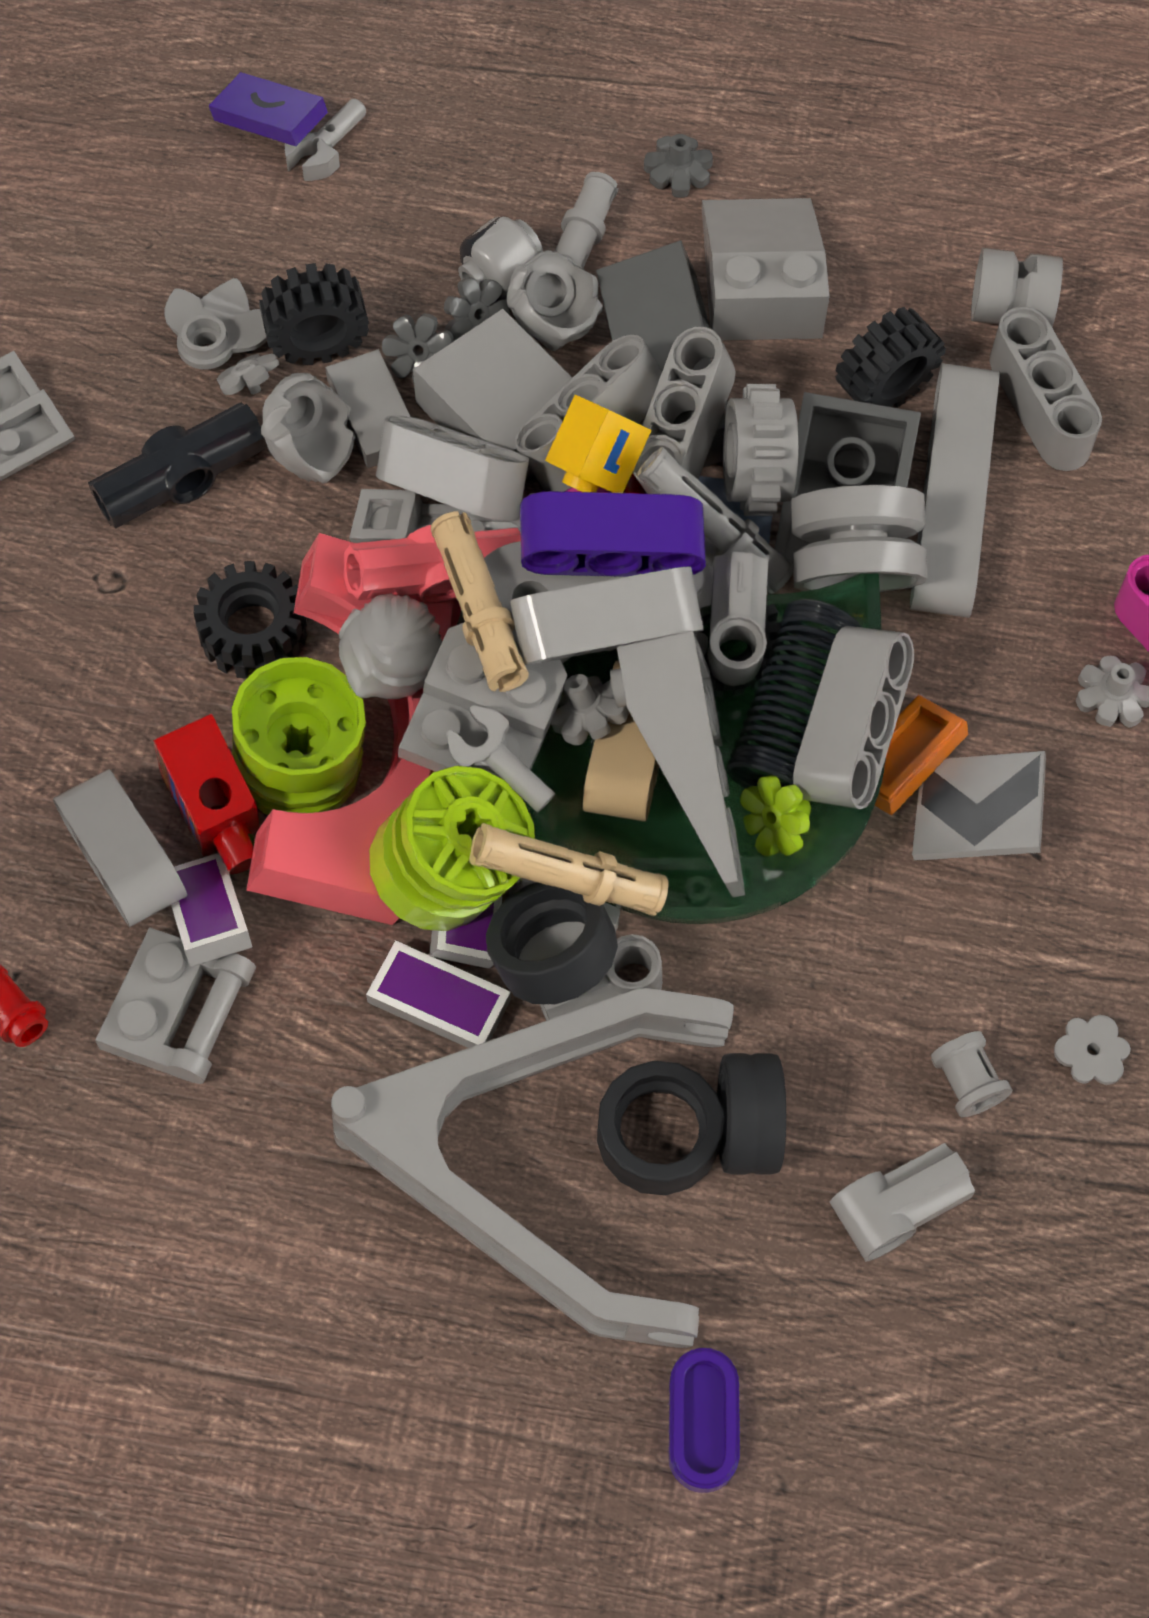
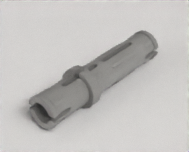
[636,447,793,595]

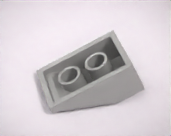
[702,198,830,340]

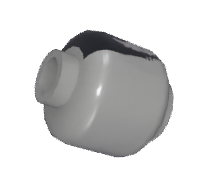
[458,217,543,300]

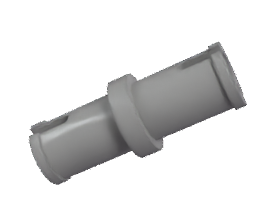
[555,172,619,269]

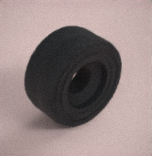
[717,1053,787,1175]

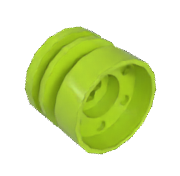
[232,657,366,815]
[369,766,535,931]

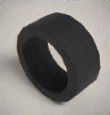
[486,882,618,1005]
[597,1061,724,1196]

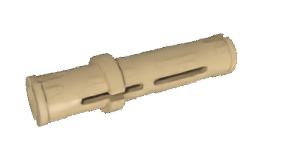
[431,511,529,692]
[469,823,668,916]

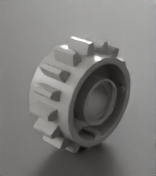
[723,384,798,516]

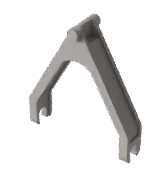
[331,988,734,1348]

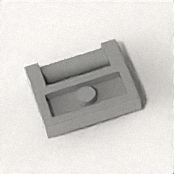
[95,927,256,1084]

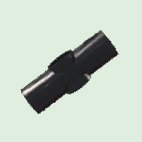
[88,402,268,529]

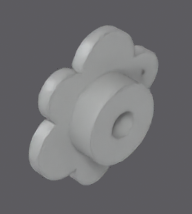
[1054,1015,1131,1085]

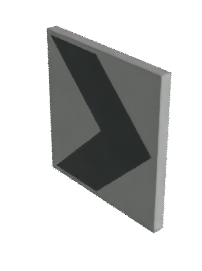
[912,751,1046,861]

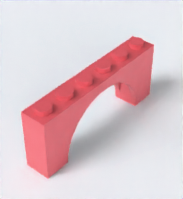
[246,533,461,925]

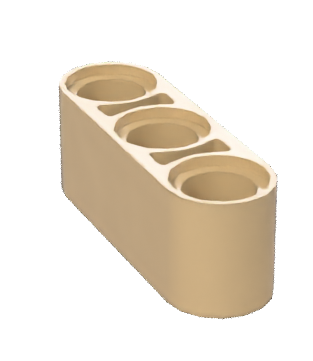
[583,661,660,822]

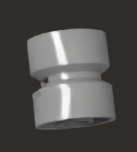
[971,247,1063,327]

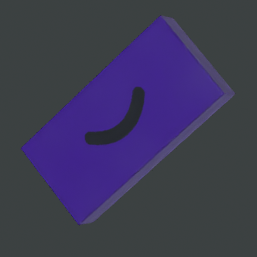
[209,72,328,146]

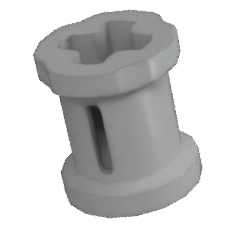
[931,1031,1013,1118]

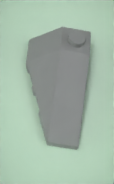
[610,631,745,898]

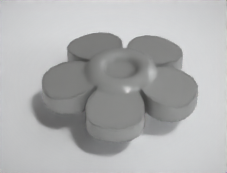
[217,354,279,395]

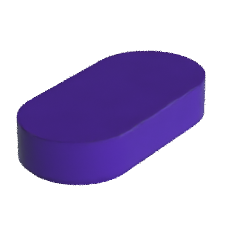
[668,1348,740,1493]

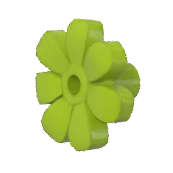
[740,775,811,857]

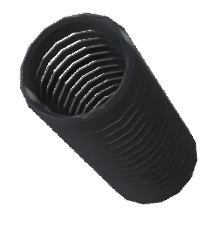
[726,599,861,788]

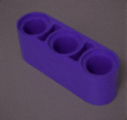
[520,491,706,577]

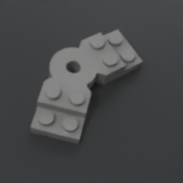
[398,541,713,778]

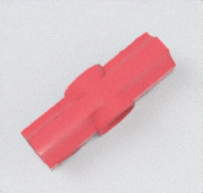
[343,525,521,603]

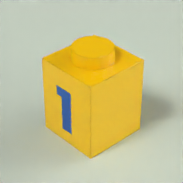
[545,395,652,493]

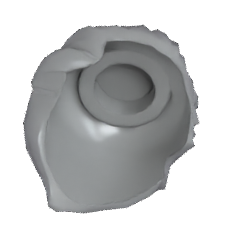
[507,250,603,351]
[261,373,356,483]
[339,593,442,699]

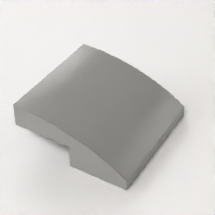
[0,351,75,481]

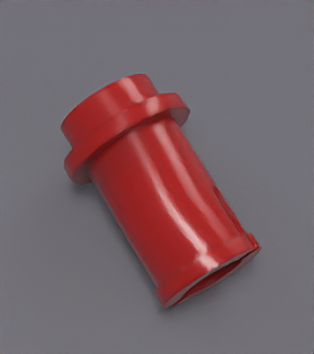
[0,965,48,1047]

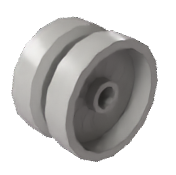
[791,485,927,594]

